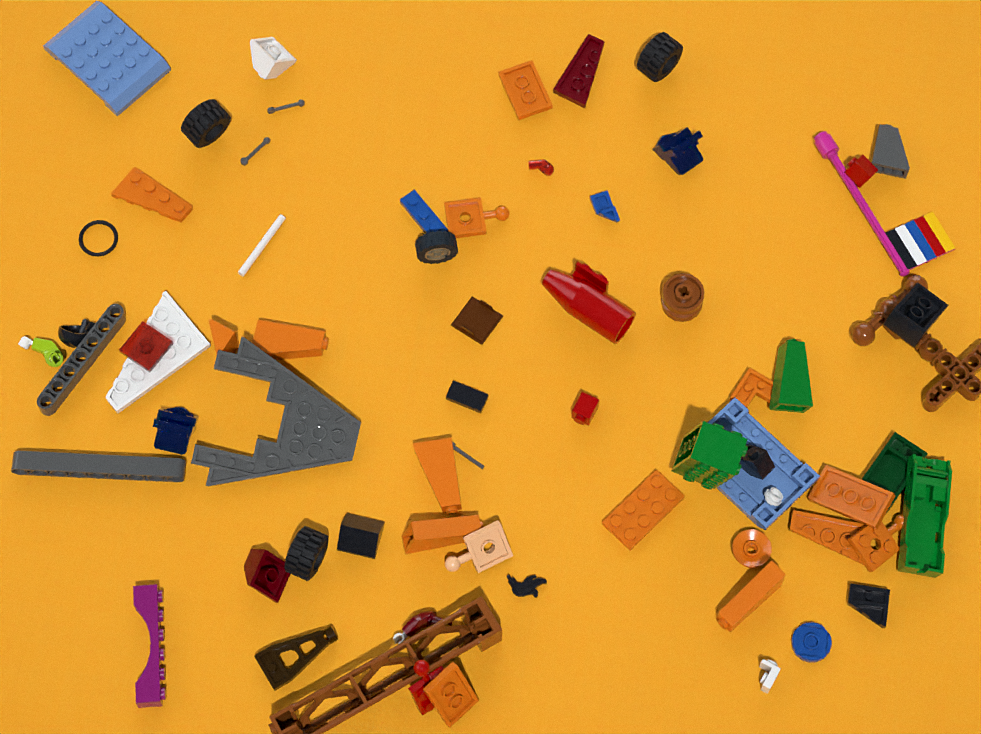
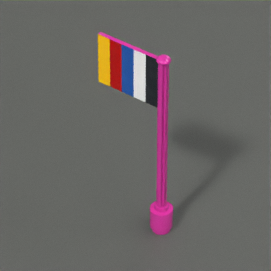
[814,131,955,277]

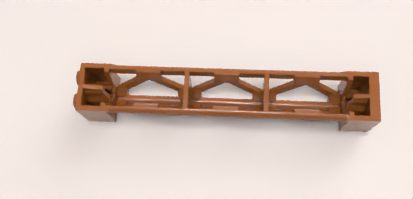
[268,596,502,734]

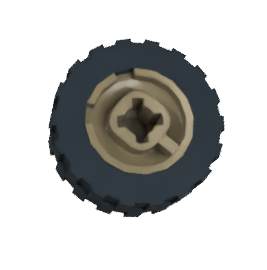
[415,231,458,264]

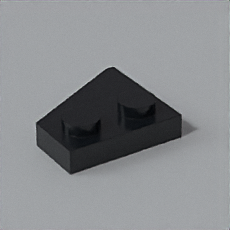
[847,583,890,628]

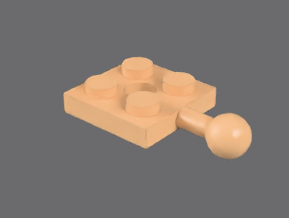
[445,520,513,573]

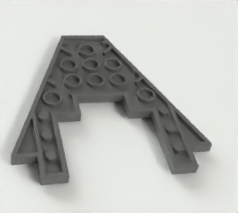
[191,337,361,487]

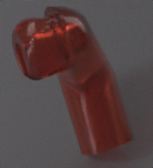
[528,159,554,176]

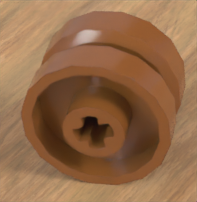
[661,273,705,322]

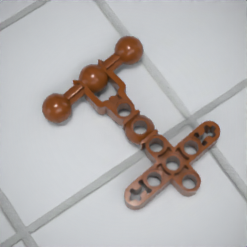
[851,275,981,412]

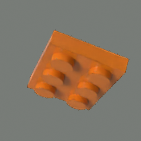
[498,60,553,120]
[423,662,479,728]

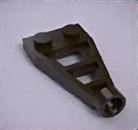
[254,626,338,691]

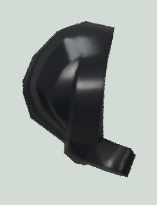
[58,319,95,348]

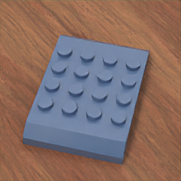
[43,1,171,116]
[708,398,820,530]

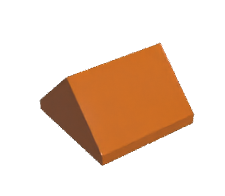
[208,319,239,354]

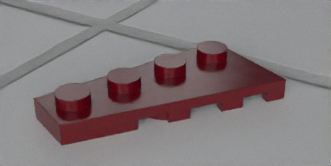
[553,34,605,108]

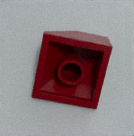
[244,549,290,603]

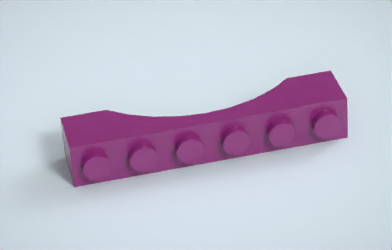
[133,584,166,708]

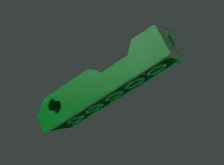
[898,454,952,578]

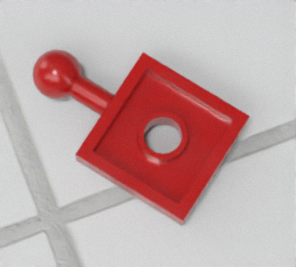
[408,660,444,716]

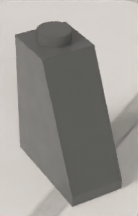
[871,124,910,179]

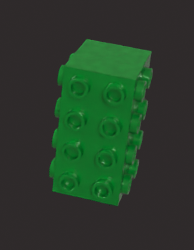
[671,421,748,490]

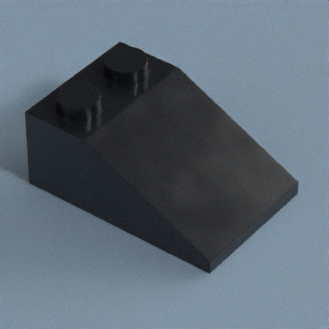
[883,283,949,347]

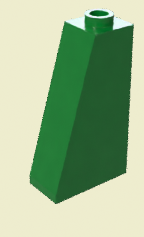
[769,339,813,413]

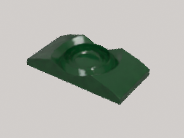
[862,432,928,515]

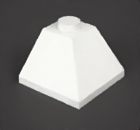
[250,37,296,80]

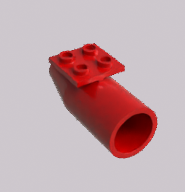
[542,261,636,344]

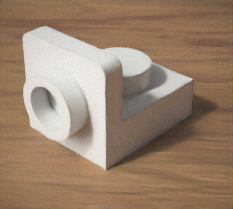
[759,659,781,694]

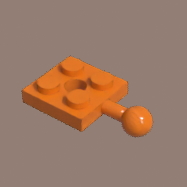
[444,198,510,238]
[848,515,904,572]

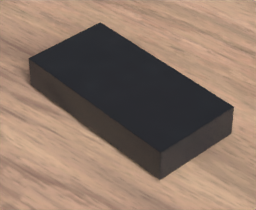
[446,381,489,413]

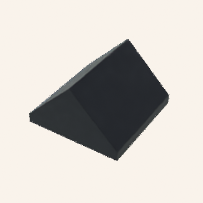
[337,513,385,559]

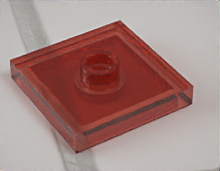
[119,321,174,373]

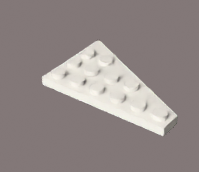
[105,291,211,414]

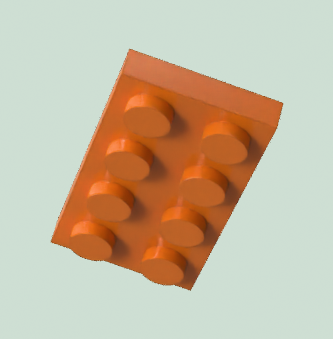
[808,465,895,530]
[602,470,685,551]

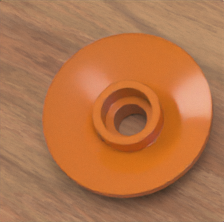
[732,529,772,568]

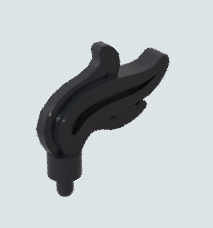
[507,575,547,598]

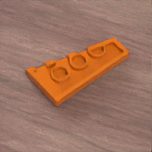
[111,167,193,223]
[789,510,865,565]

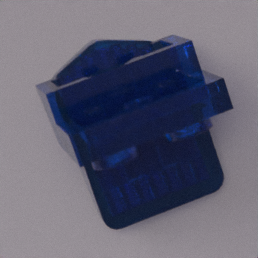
[653,127,703,175]
[153,407,199,454]

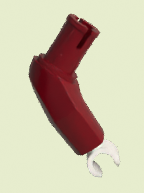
[393,611,452,644]

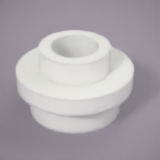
[764,487,783,506]

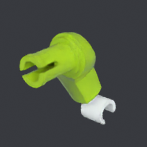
[18,336,63,367]

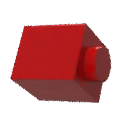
[844,154,878,188]
[571,392,600,426]

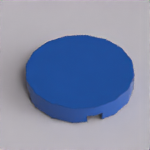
[791,622,832,663]

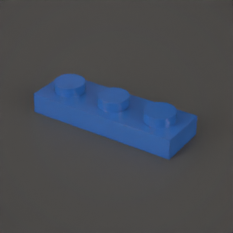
[400,190,448,234]

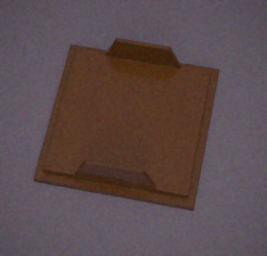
[451,296,503,345]

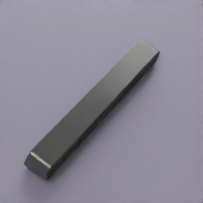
[11,451,186,482]

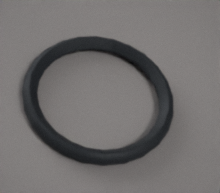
[78,220,118,257]

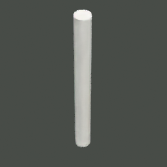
[237,214,286,277]

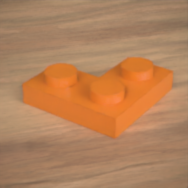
[729,368,773,408]

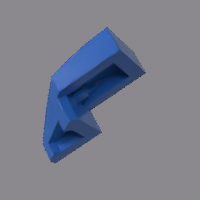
[589,190,620,222]

